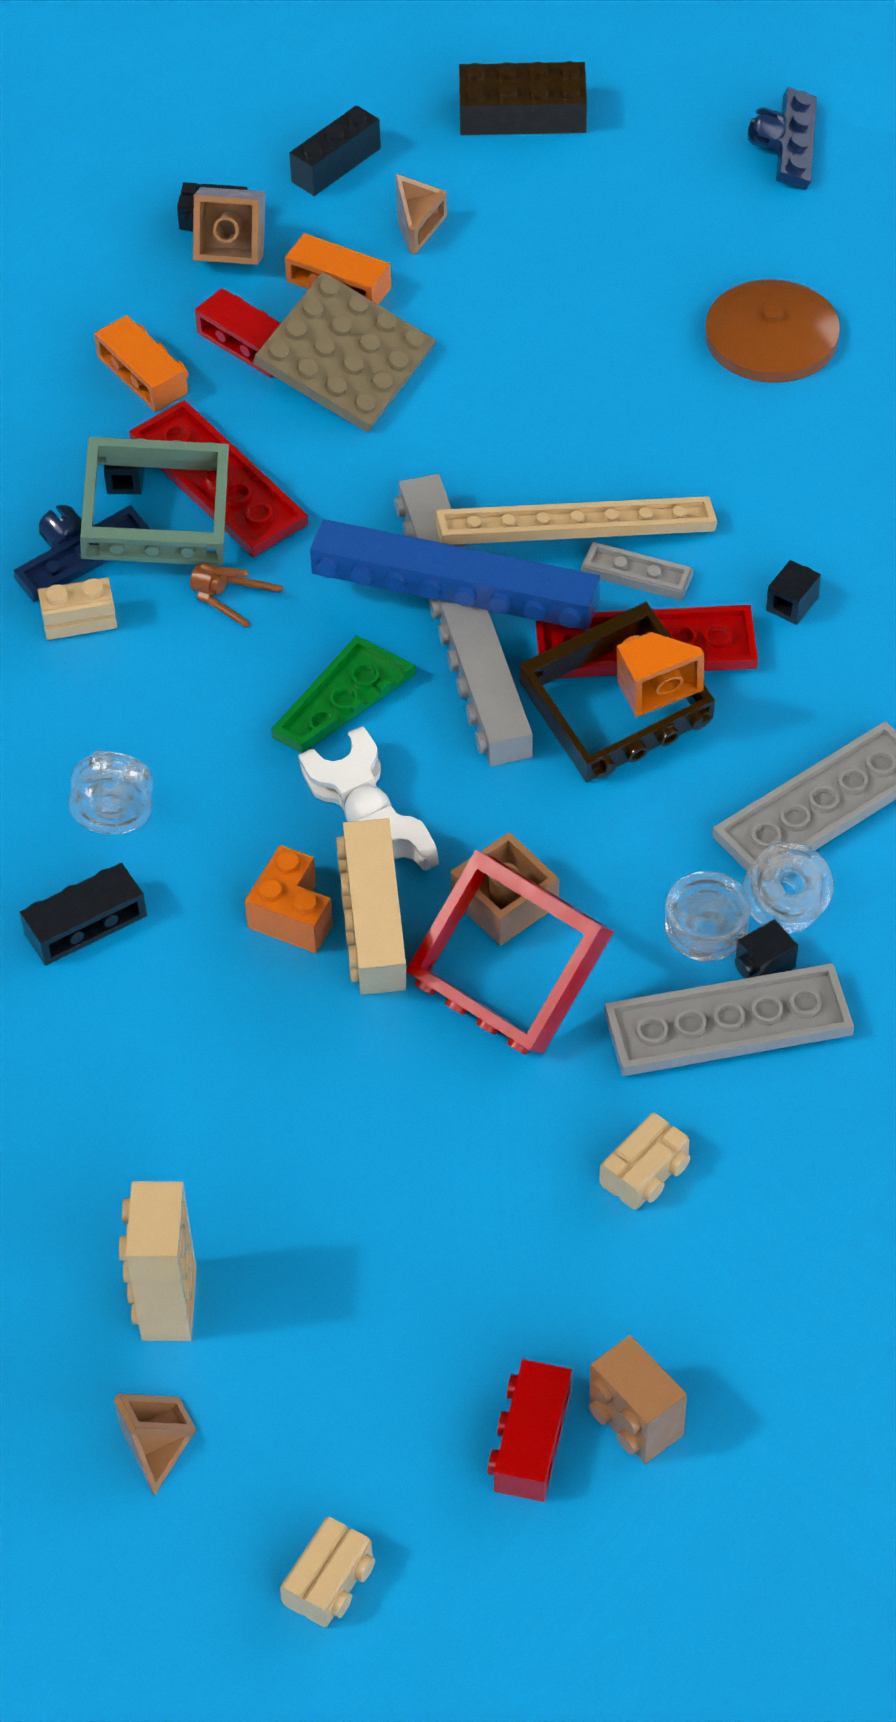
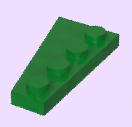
[271,635,416,753]

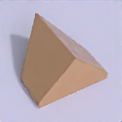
[396,174,447,255]
[114,1394,197,1496]

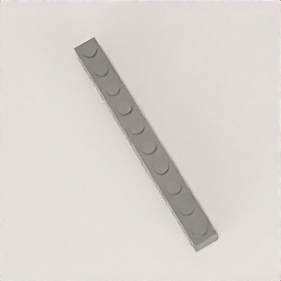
[394,474,533,767]

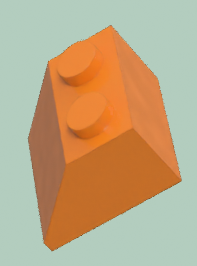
[617,632,704,717]

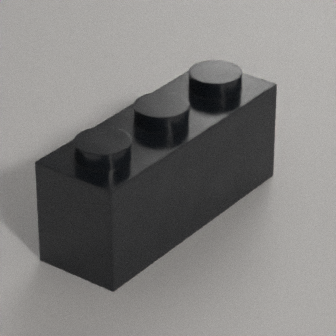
[289,105,381,196]
[20,862,147,966]

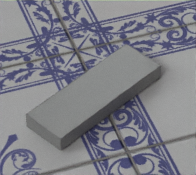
[581,542,693,601]

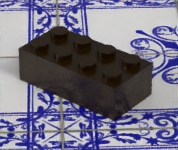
[459,61,587,135]

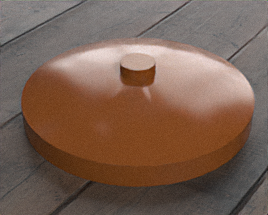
[705,279,840,383]

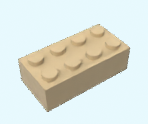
[336,818,406,995]
[119,1181,197,1341]

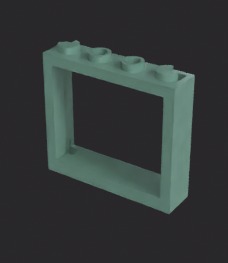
[80,437,229,566]

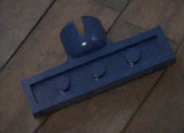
[748,87,817,190]
[14,505,150,603]

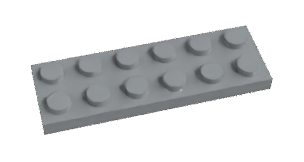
[712,721,896,885]
[604,963,854,1077]

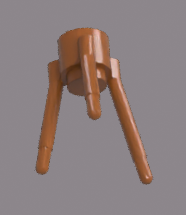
[190,563,283,627]

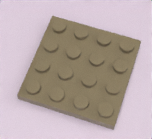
[253,272,436,433]

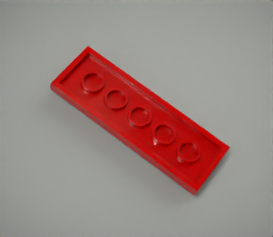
[129,400,308,558]
[535,605,758,678]

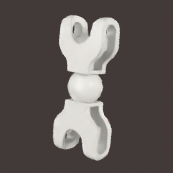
[298,726,439,871]

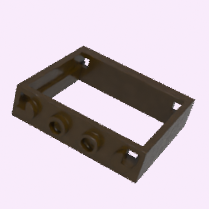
[519,601,715,783]

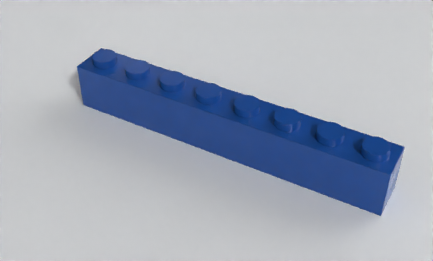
[310,519,600,630]

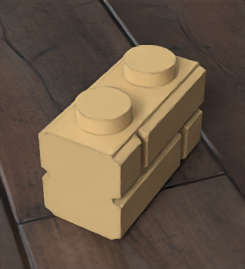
[38,577,117,640]
[599,1112,690,1210]
[280,1517,375,1628]

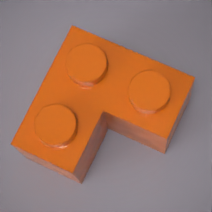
[245,845,333,954]

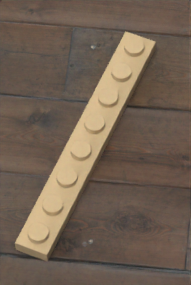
[434,496,717,545]

